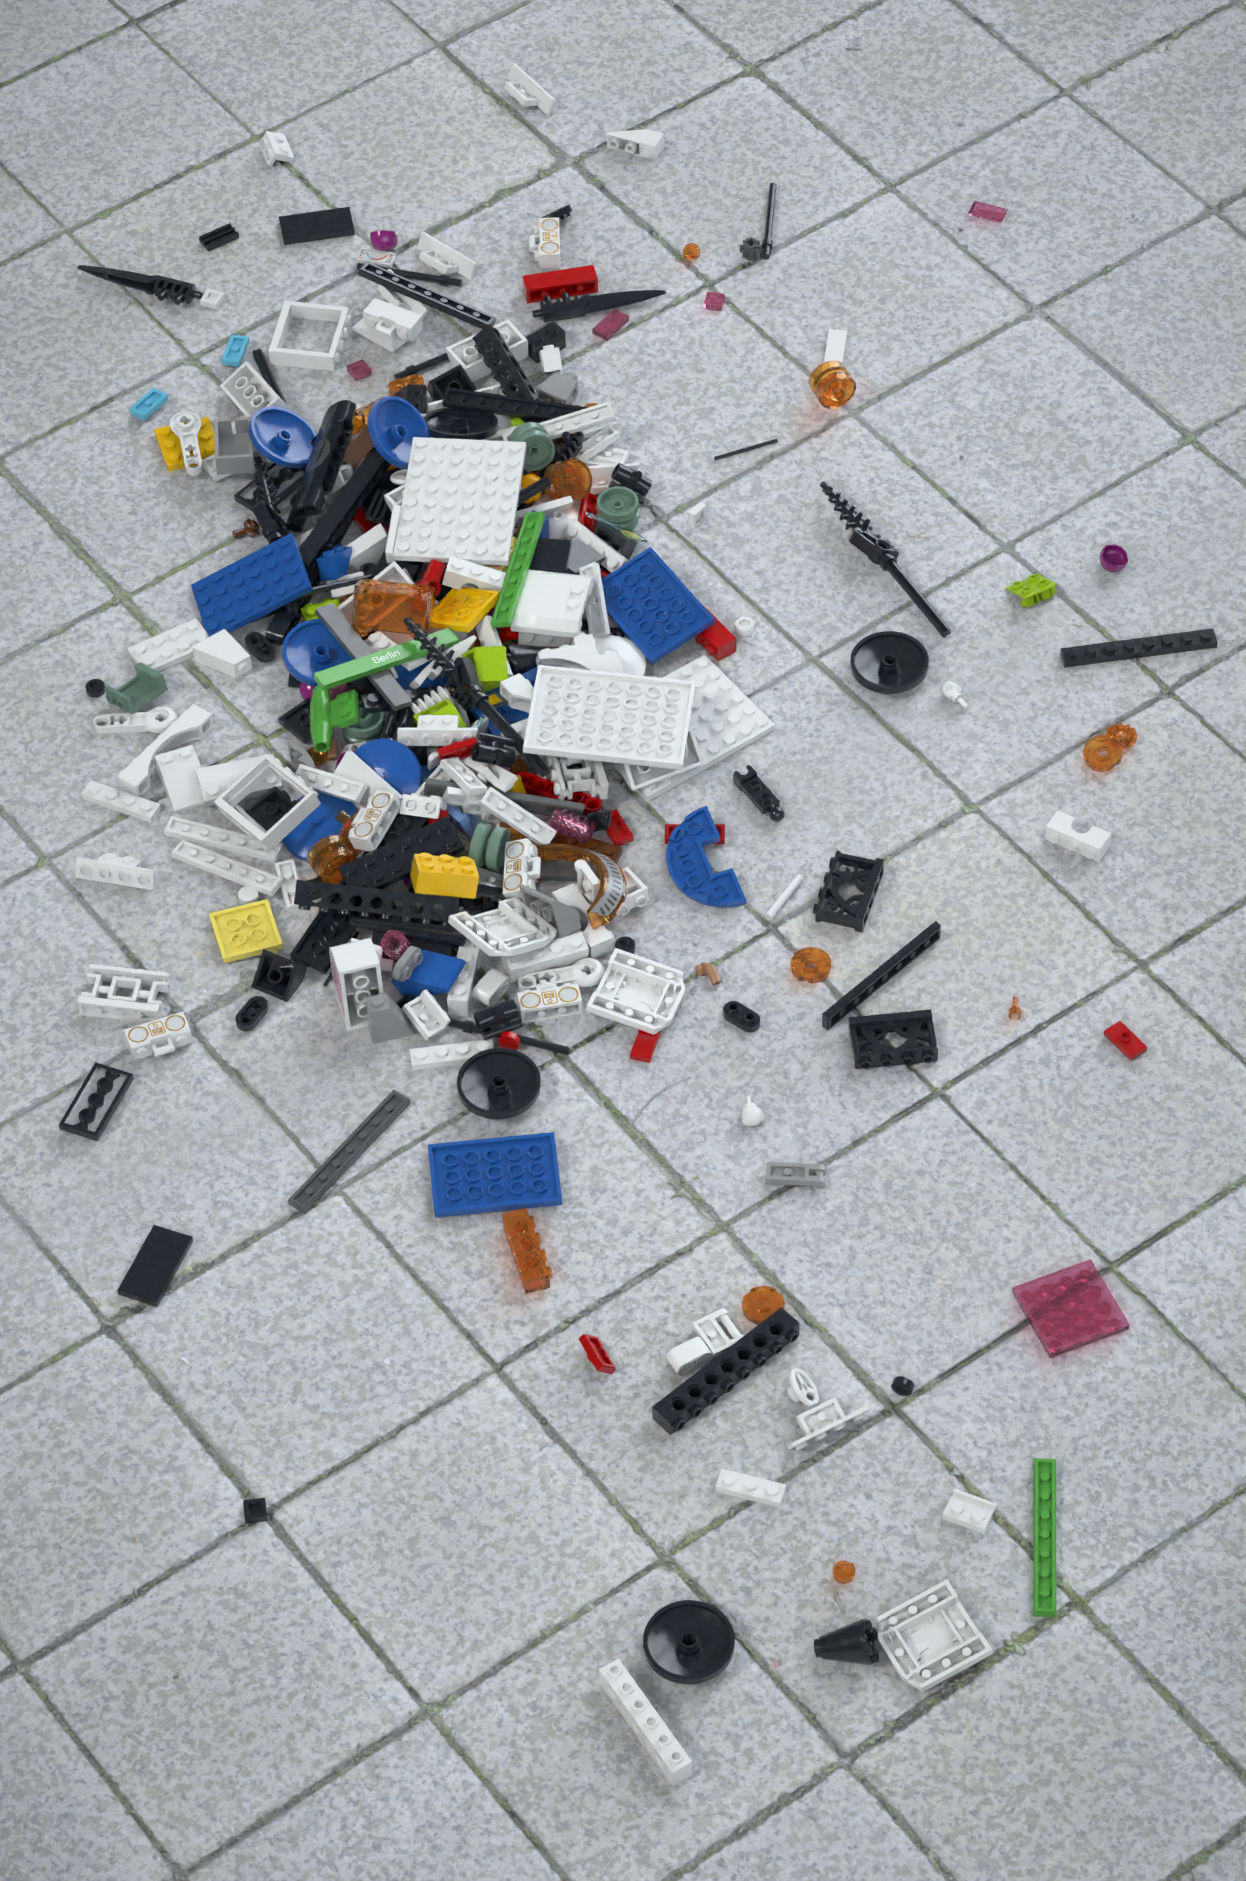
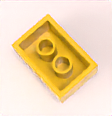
[410,853,479,899]

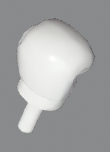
[941,681,968,709]
[742,1096,764,1126]

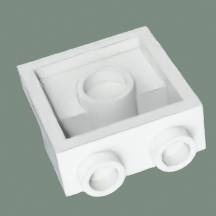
[599,867,650,917]

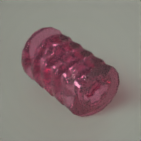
[550,806,596,844]
[381,930,410,961]

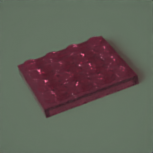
[1012,1259,1129,1358]

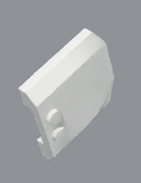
[510,570,594,638]
[448,897,557,956]
[586,948,685,1035]
[877,1580,993,1692]

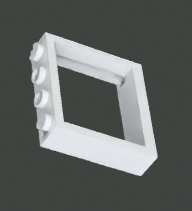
[269,301,352,371]
[214,754,321,852]

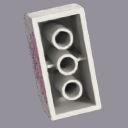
[329,938,384,1031]

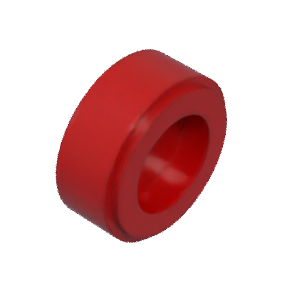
[498,1031,520,1050]

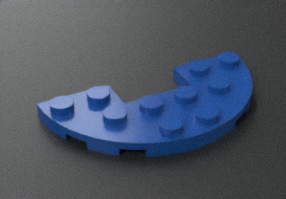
[666,806,746,907]

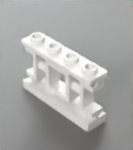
[546,755,609,800]
[77,964,171,1023]

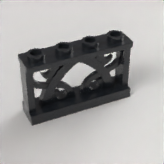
[813,850,884,933]
[848,1009,938,1069]

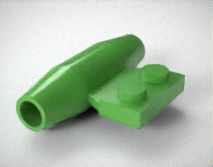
[310,685,359,753]

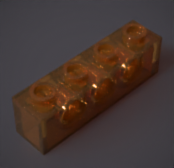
[502,1208,553,1294]

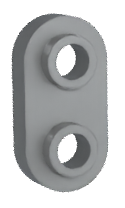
[392,946,423,982]

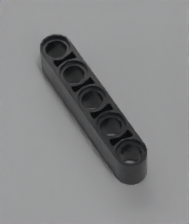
[408,878,506,911]

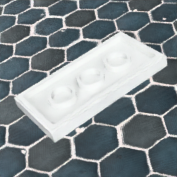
[333,750,402,810]

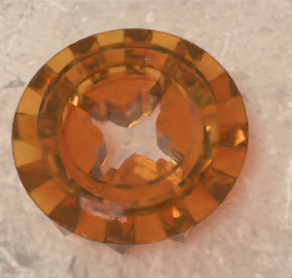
[1105,722,1137,749]

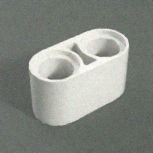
[472,968,512,1007]
[666,1337,713,1376]

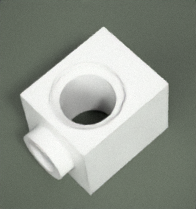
[539,345,562,373]

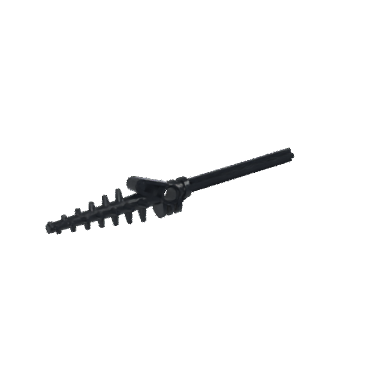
[252,456,299,618]
[820,481,951,638]
[403,617,550,777]

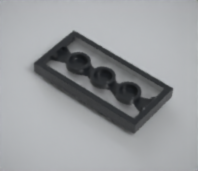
[234,463,306,512]
[59,1062,134,1141]

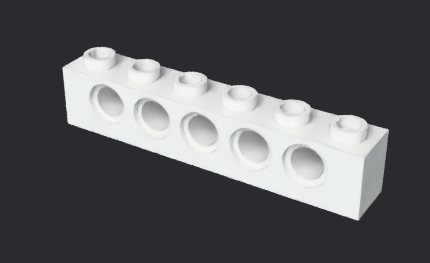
[599,1659,693,1786]

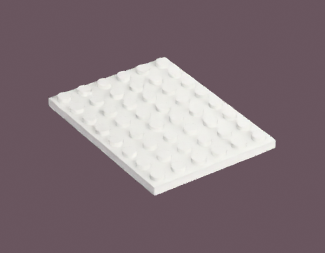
[393,437,527,566]
[614,654,775,802]
[523,665,695,770]

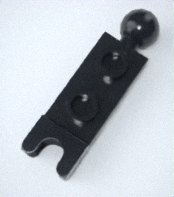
[733,765,785,822]

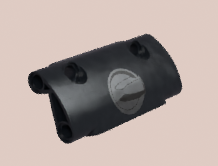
[287,400,357,533]

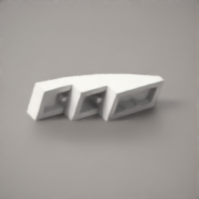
[409,635,477,689]
[442,787,508,825]

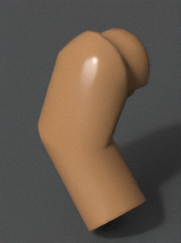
[327,738,337,761]
[695,962,722,986]

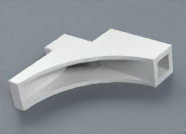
[536,634,624,674]

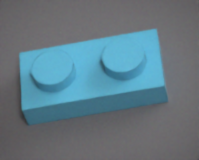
[221,334,250,367]
[129,387,168,421]

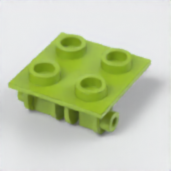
[1005,574,1057,608]

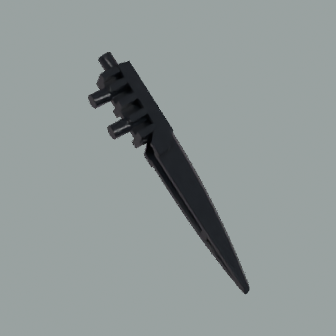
[77,265,203,305]
[532,290,666,322]
[517,431,584,511]

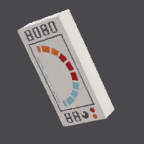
[356,247,396,268]

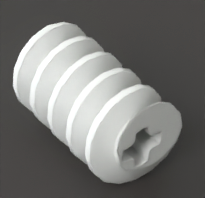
[411,686,455,715]

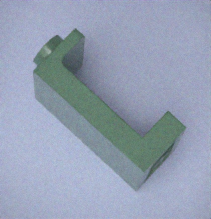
[104,662,168,714]

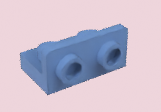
[447,805,481,838]

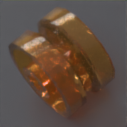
[808,360,856,409]
[544,459,592,501]
[307,835,357,884]

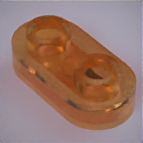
[388,374,424,396]

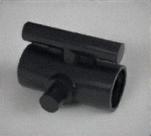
[608,463,652,504]
[381,707,417,741]
[471,732,515,768]
[473,999,523,1041]

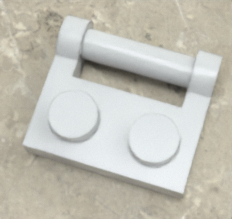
[575,860,601,907]
[692,1308,744,1359]

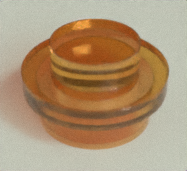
[683,243,701,260]

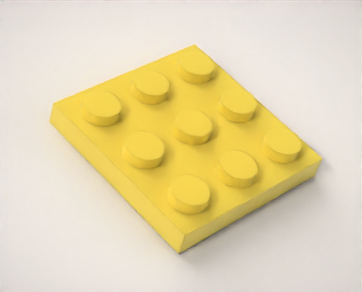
[209,899,283,964]

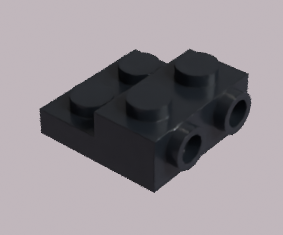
[245,786,298,831]

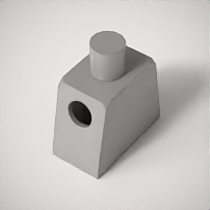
[536,372,578,405]

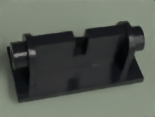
[570,810,612,835]

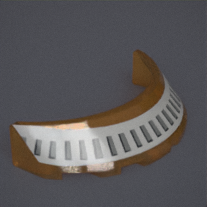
[536,844,627,930]

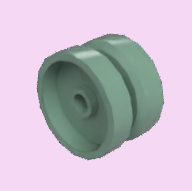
[509,422,555,471]
[597,486,639,534]
[342,700,385,744]
[469,822,510,872]

